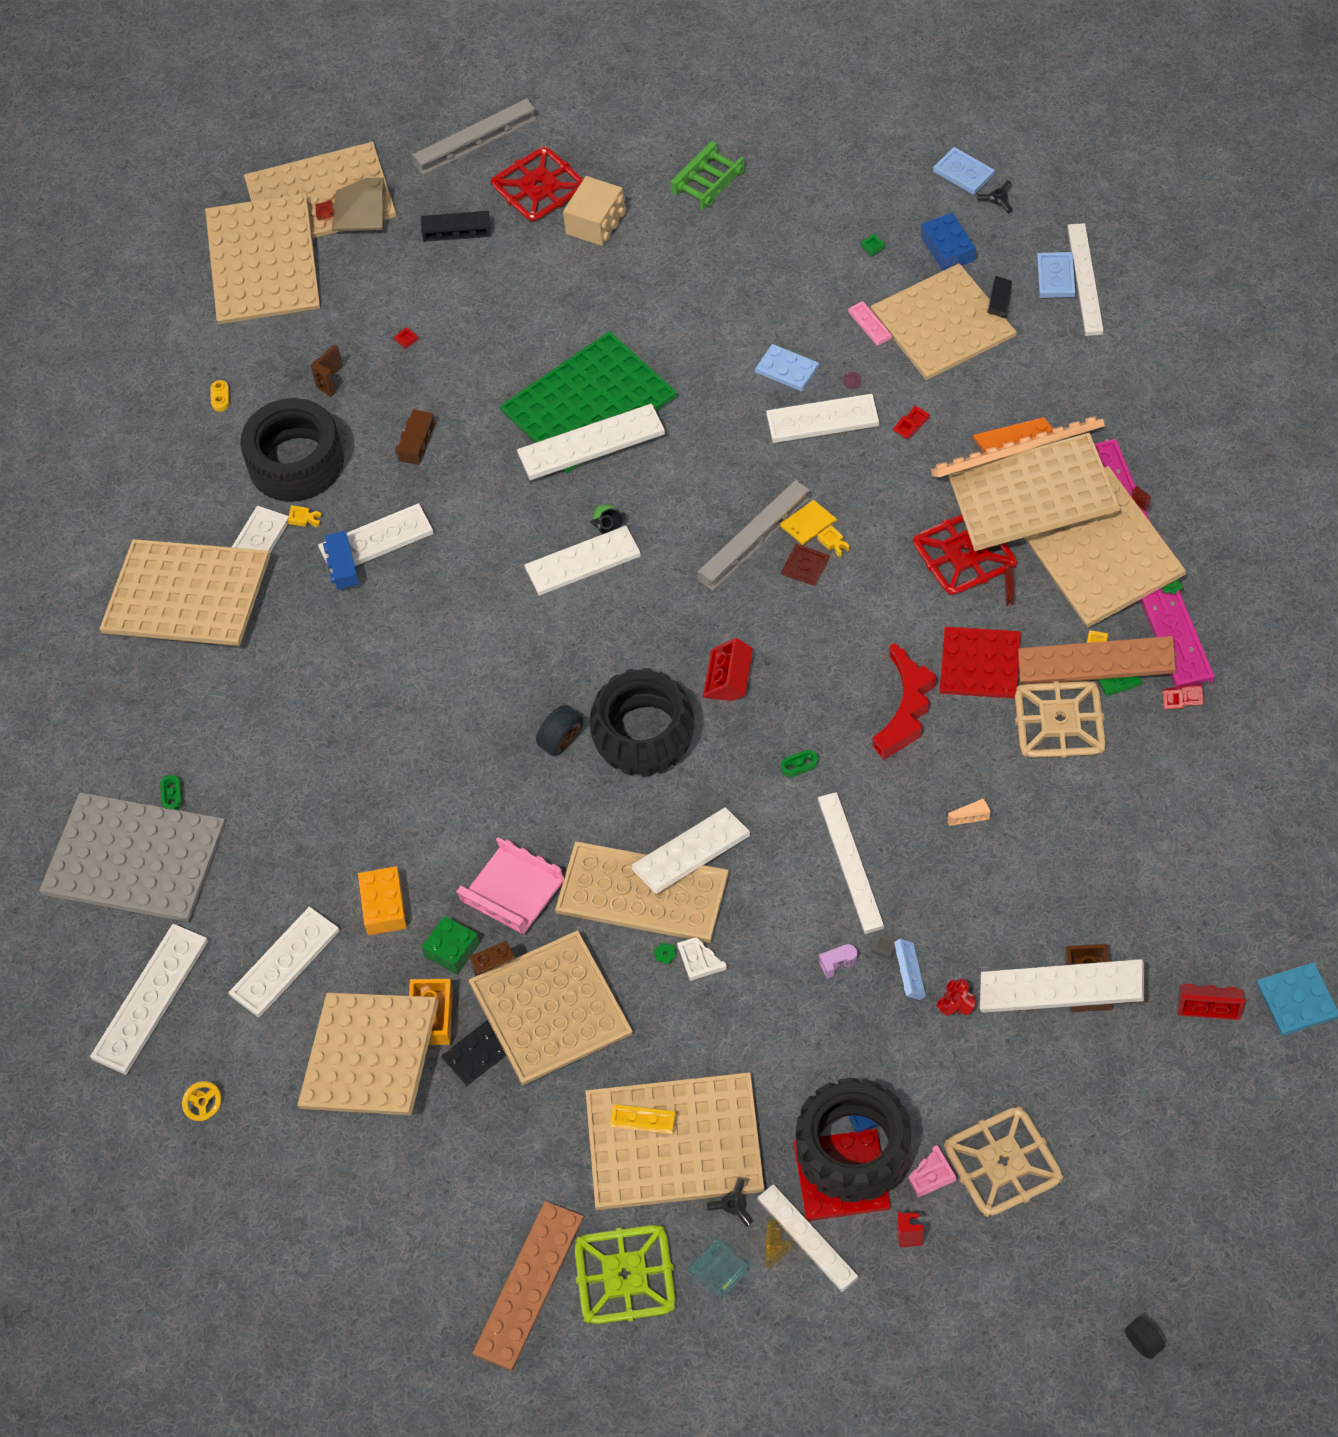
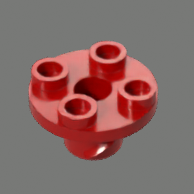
[936,978,976,1016]

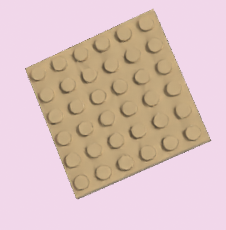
[870,263,1017,380]
[469,930,633,1086]
[297,993,439,1115]

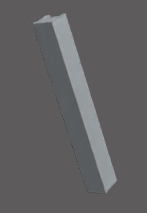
[412,99,536,175]
[698,480,810,591]

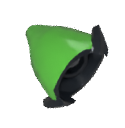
[590,504,626,534]

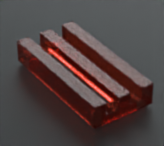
[1004,565,1014,606]

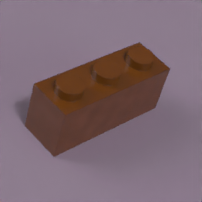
[395,409,435,465]

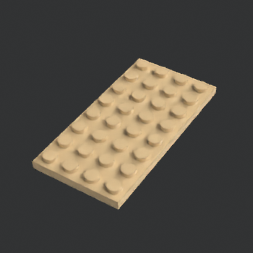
[555,841,729,943]

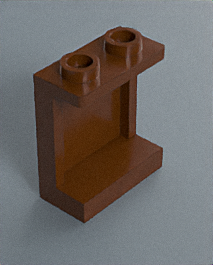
[469,941,514,976]

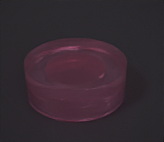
[843,372,861,389]

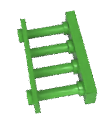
[670,141,745,210]

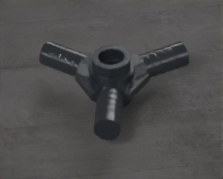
[977,180,1013,213]
[706,1177,753,1227]

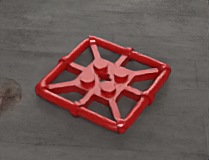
[490,146,584,222]
[912,514,1017,596]

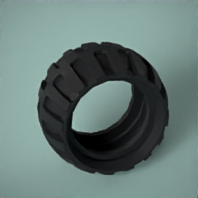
[590,668,694,777]

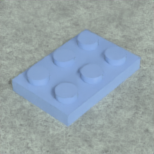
[933,147,995,195]
[1037,252,1075,298]
[755,344,819,391]

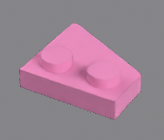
[908,1145,956,1198]

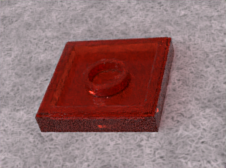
[781,544,830,586]

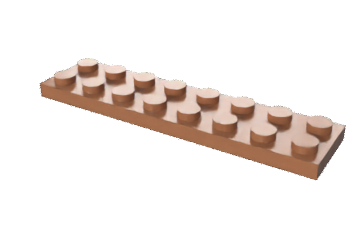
[1018,636,1176,685]
[472,1201,584,1371]

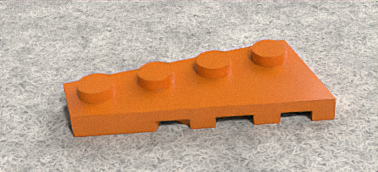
[973,417,1053,453]

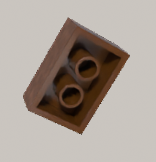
[1064,944,1113,1012]

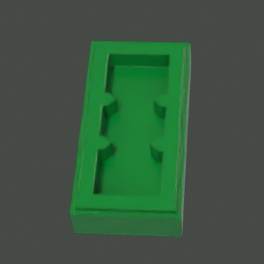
[1098,676,1142,697]

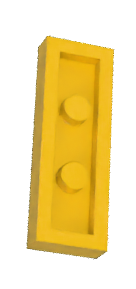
[610,1104,676,1134]

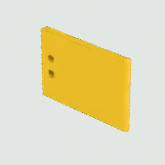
[780,500,837,545]

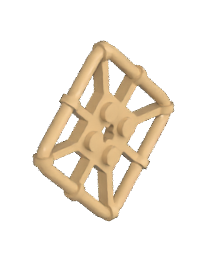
[1015,681,1105,758]
[944,1106,1064,1217]

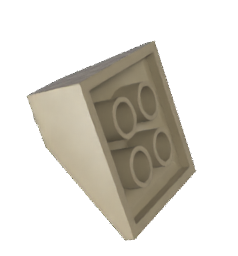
[332,177,386,231]

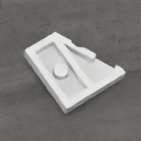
[677,937,727,981]

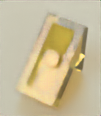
[765,1220,792,1269]

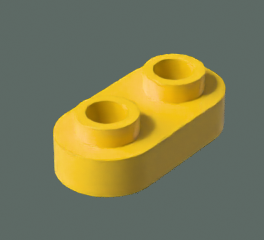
[210,380,229,412]

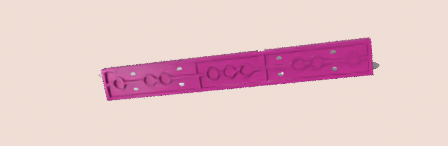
[1094,439,1214,687]

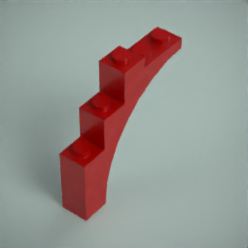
[872,643,936,760]

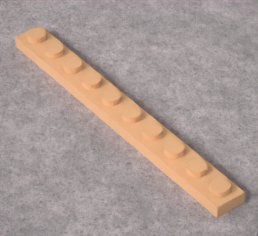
[931,416,1105,477]

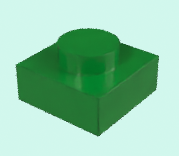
[861,234,885,257]

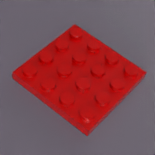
[940,626,1021,699]
[793,1129,890,1221]

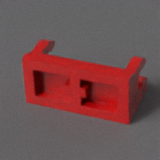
[897,1212,924,1248]

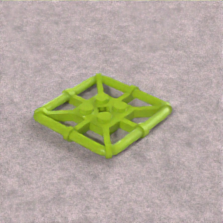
[574,1225,676,1324]

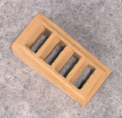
[948,799,990,826]

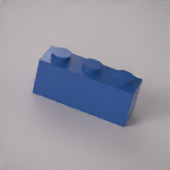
[323,531,359,590]

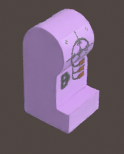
[819,944,857,979]

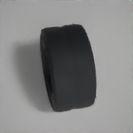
[1125,1317,1165,1359]

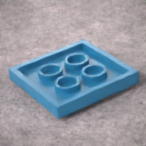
[1256,962,1338,1036]

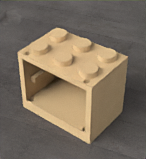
[563,176,626,246]

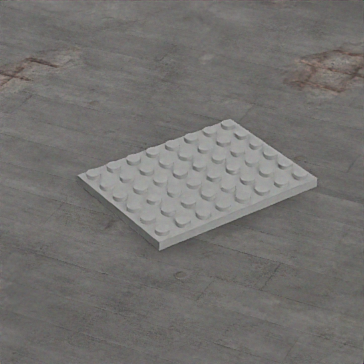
[39,793,226,922]

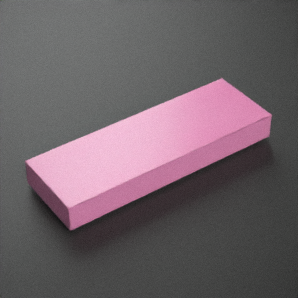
[848,301,892,346]

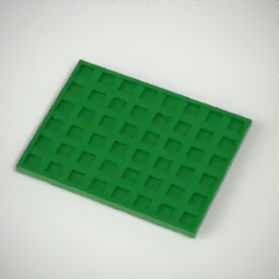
[500,331,677,474]

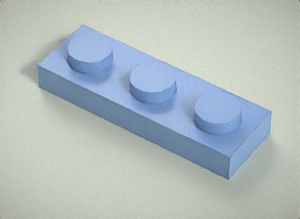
[894,939,926,1000]

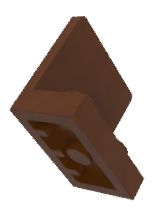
[311,344,343,397]

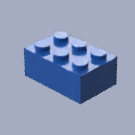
[921,212,976,271]

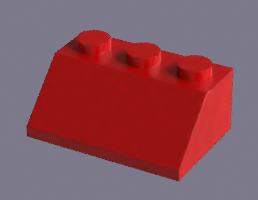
[703,638,753,701]
[1177,983,1245,1020]

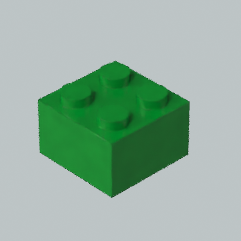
[422,916,480,975]

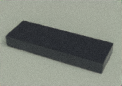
[987,276,1012,318]

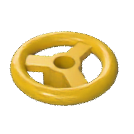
[182,1081,221,1121]

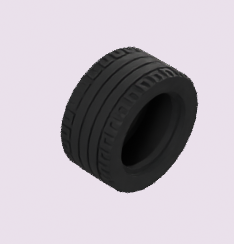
[240,398,344,502]

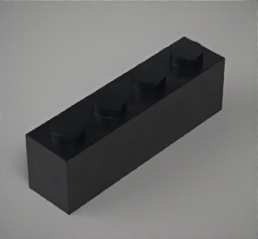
[421,211,491,242]

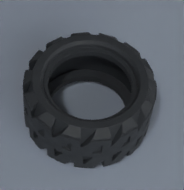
[796,1078,912,1203]

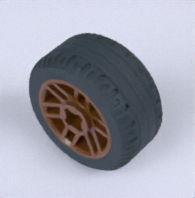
[536,705,583,756]

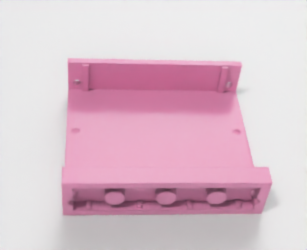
[456,838,565,935]

